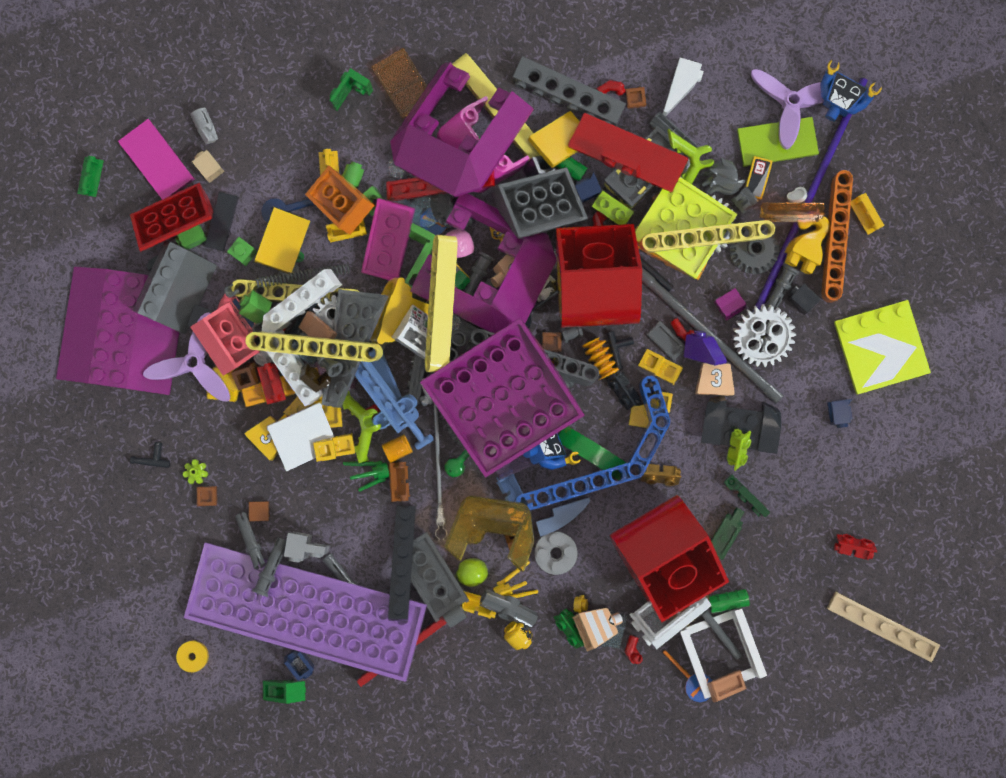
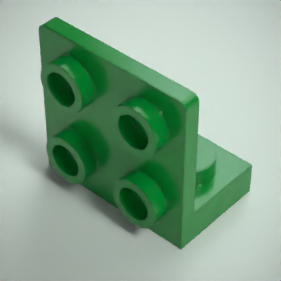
[329,68,373,111]

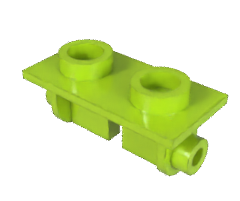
[592,191,634,225]
[726,429,751,471]

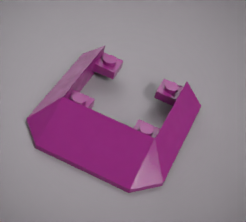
[390,62,534,197]
[410,193,557,333]

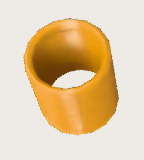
[382,434,413,463]

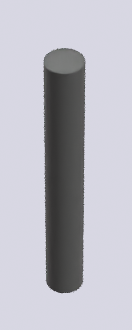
[701,610,742,660]

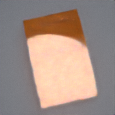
[371,48,427,119]
[760,203,825,222]

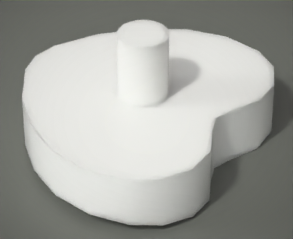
[787,187,807,203]

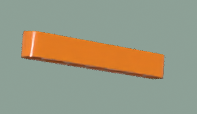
[821,170,853,303]

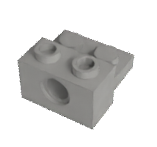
[284,531,330,562]

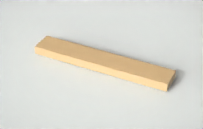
[826,592,940,662]

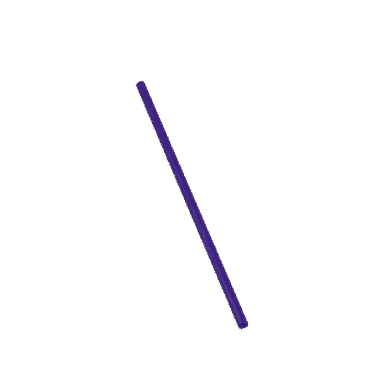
[752,78,868,312]

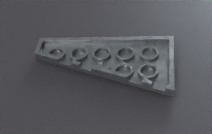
[321,289,389,408]

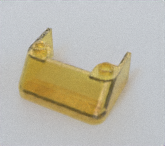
[444,496,534,572]

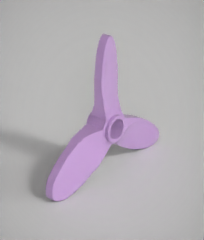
[751,69,824,150]
[143,312,230,402]

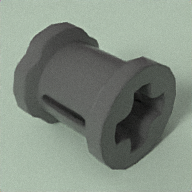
[560,327,584,343]

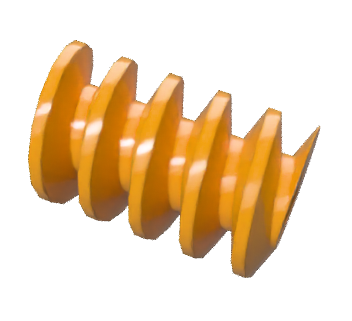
[582,337,619,380]

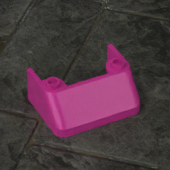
[437,96,530,193]

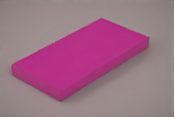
[118,119,195,200]
[361,198,415,280]

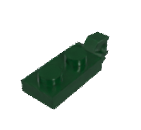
[724,474,770,518]
[711,507,744,560]

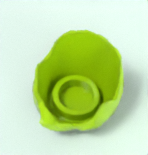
[455,558,488,587]

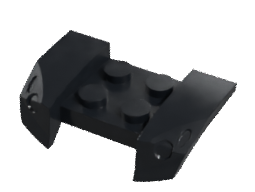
[701,396,781,454]

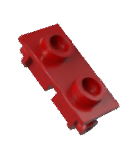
[257,363,286,405]
[834,534,877,560]

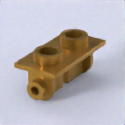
[640,464,681,486]

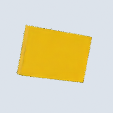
[528,111,580,168]
[255,207,310,273]

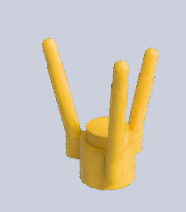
[493,560,538,598]

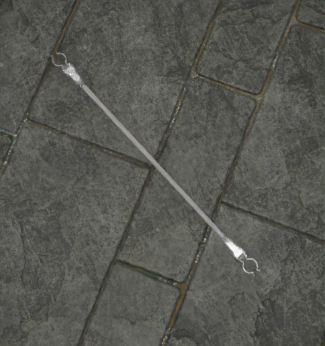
[426,301,447,542]

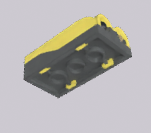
[604,126,684,209]

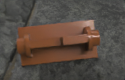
[389,462,410,502]

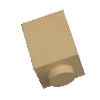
[192,150,224,183]

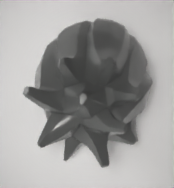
[700,157,745,195]

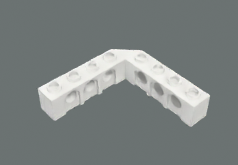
[262,269,342,406]

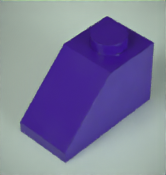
[684,331,727,366]

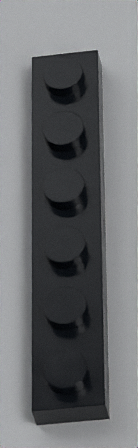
[388,505,416,621]

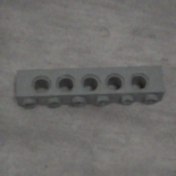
[513,56,626,126]

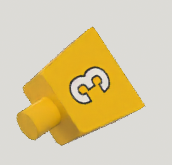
[245,414,288,461]

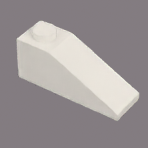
[663,58,703,117]

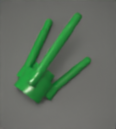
[343,461,390,492]

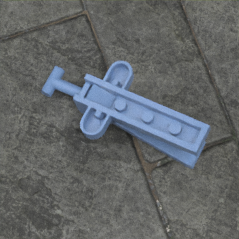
[355,349,434,450]

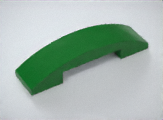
[558,426,626,480]

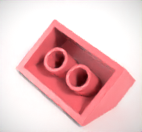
[191,303,260,375]

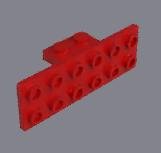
[568,113,688,193]

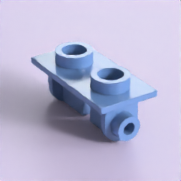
[496,470,528,513]

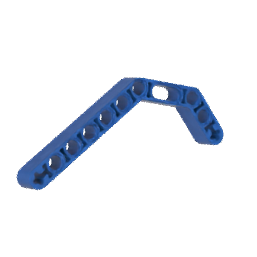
[514,376,670,512]

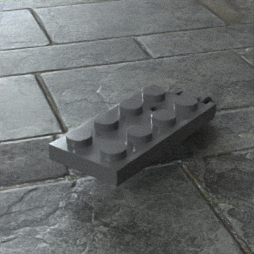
[411,532,470,628]

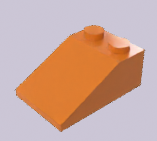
[305,165,375,235]

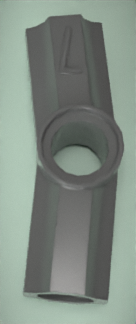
[479,589,538,628]

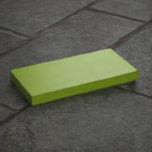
[737,117,819,167]

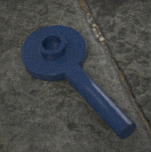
[261,198,315,223]

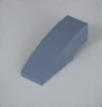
[535,497,590,537]

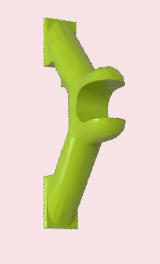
[667,129,714,184]
[343,391,381,463]

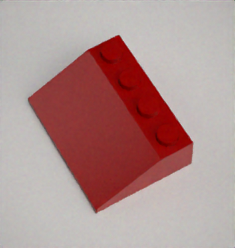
[130,182,213,252]

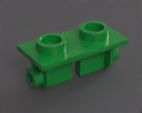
[77,156,104,197]
[553,608,584,649]

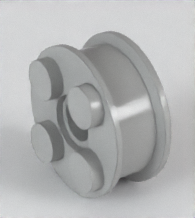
[535,532,577,575]

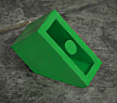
[263,680,306,704]

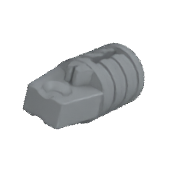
[190,108,218,144]

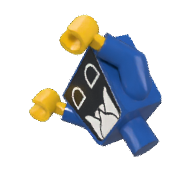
[820,60,882,122]
[523,433,581,470]

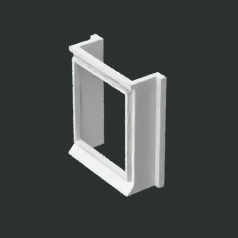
[680,609,767,699]

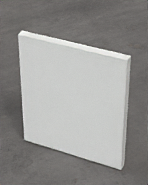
[267,402,334,471]

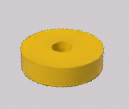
[176,640,209,672]

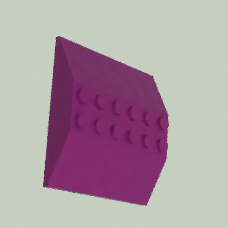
[56,267,180,395]
[420,318,585,478]

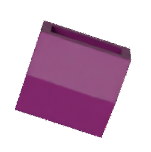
[714,288,746,321]

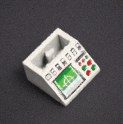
[391,305,428,359]

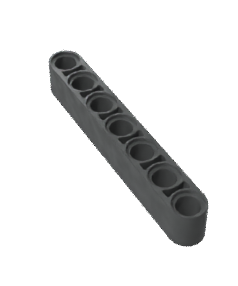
[468,329,599,386]

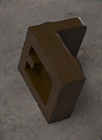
[299,363,331,393]

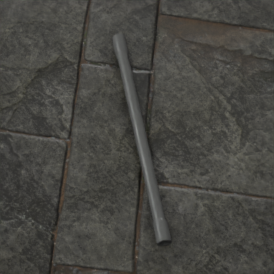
[642,267,784,404]

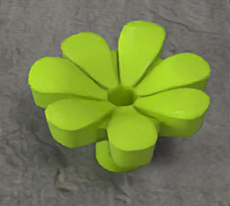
[183,459,208,484]

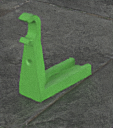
[405,223,435,288]

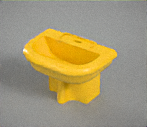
[370,278,429,344]

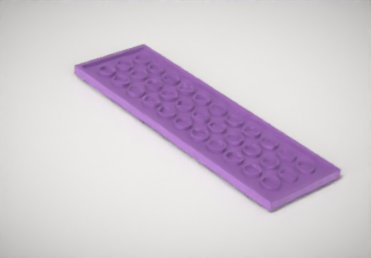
[184,543,427,682]

